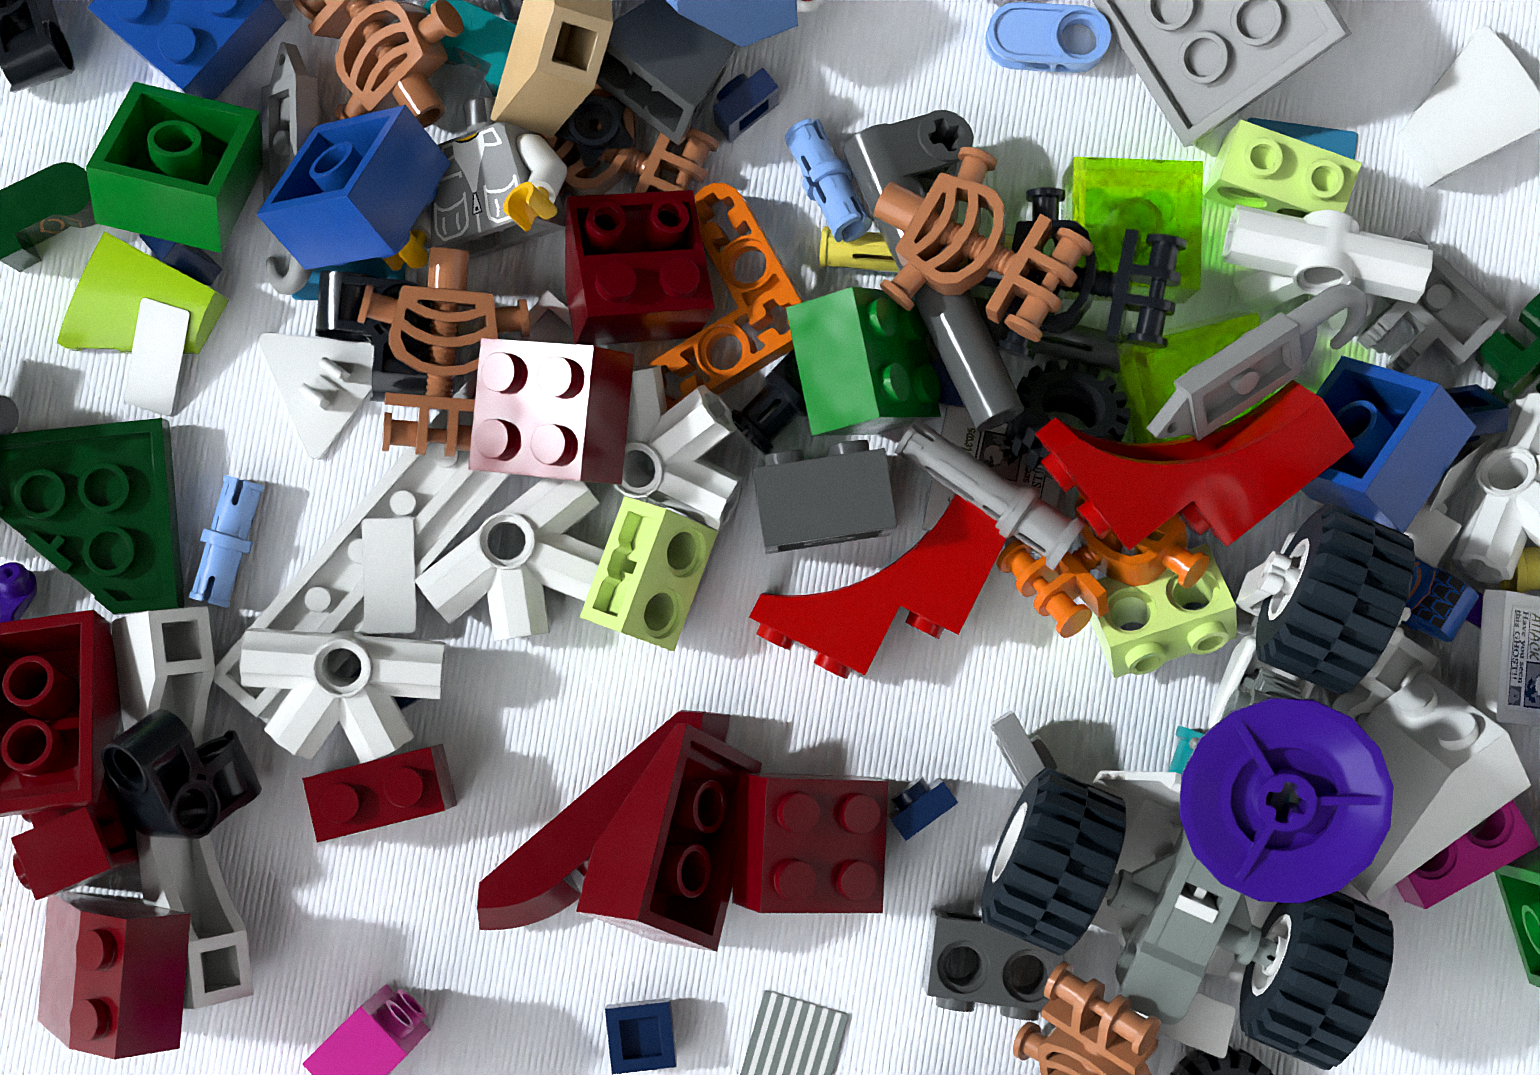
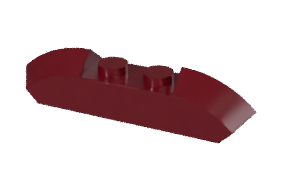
[477,710,730,930]

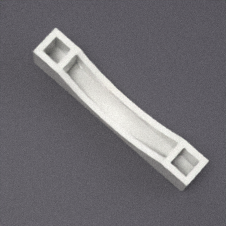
[111,606,254,1009]

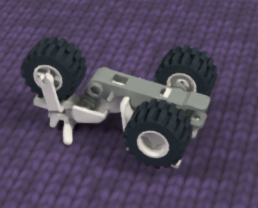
[981,503,1415,1070]

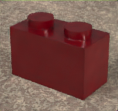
[302,743,457,843]

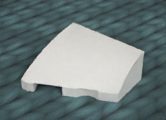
[1398,25,1540,188]

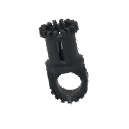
[731,349,808,455]

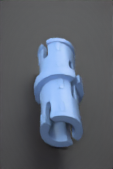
[785,118,872,243]
[189,475,265,608]

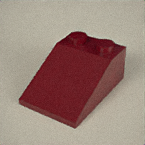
[0,609,121,817]
[576,723,762,952]
[37,891,191,1060]

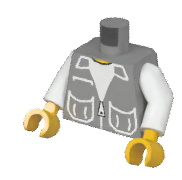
[382,97,567,271]

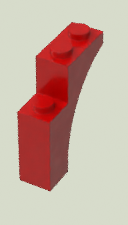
[1035,380,1355,551]
[749,493,1006,679]

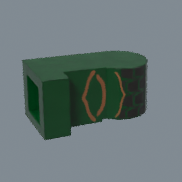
[0,162,96,272]

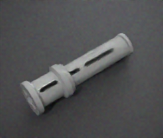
[894,418,1087,571]

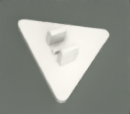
[259,332,374,460]

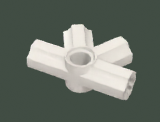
[1221,204,1433,330]
[613,364,744,530]
[1452,392,1540,585]
[414,478,604,641]
[240,628,445,764]

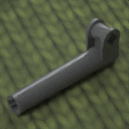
[843,110,1025,432]

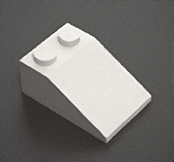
[1349,671,1531,902]

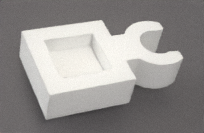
[1331,635,1439,727]

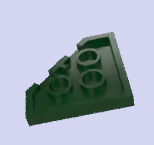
[0,418,185,615]

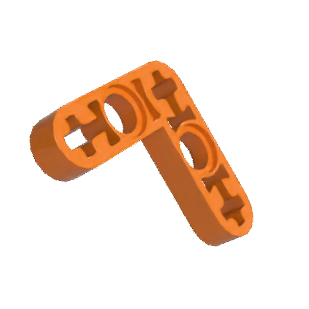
[650,183,804,411]

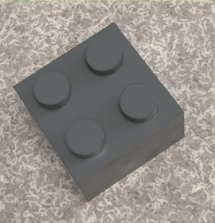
[753,440,897,555]

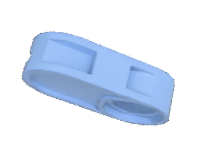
[984,2,1111,73]

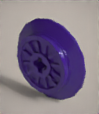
[1179,697,1394,903]

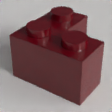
[11,771,139,901]

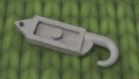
[261,42,322,295]
[1147,284,1368,441]

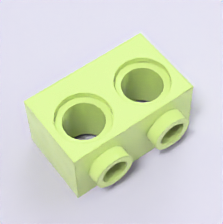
[1203,119,1362,218]
[580,496,718,652]
[1090,544,1237,678]

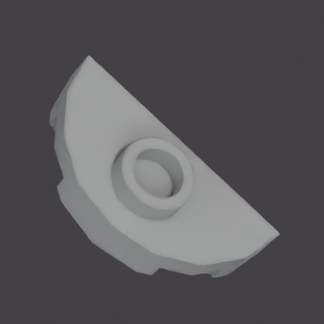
[990,711,1058,791]

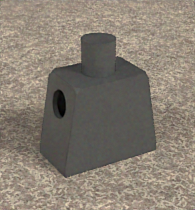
[596,0,737,146]

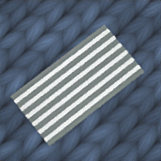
[740,990,849,1075]

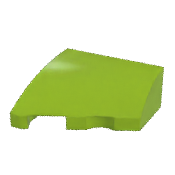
[57,231,229,354]

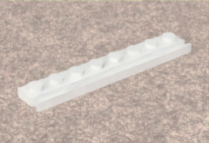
[213,290,615,724]

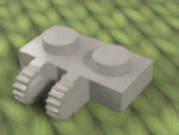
[1357,231,1507,373]

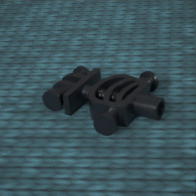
[967,187,1187,361]

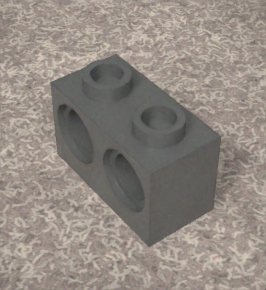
[922,909,1065,1021]

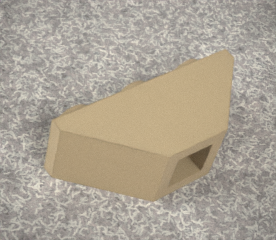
[490,0,614,137]

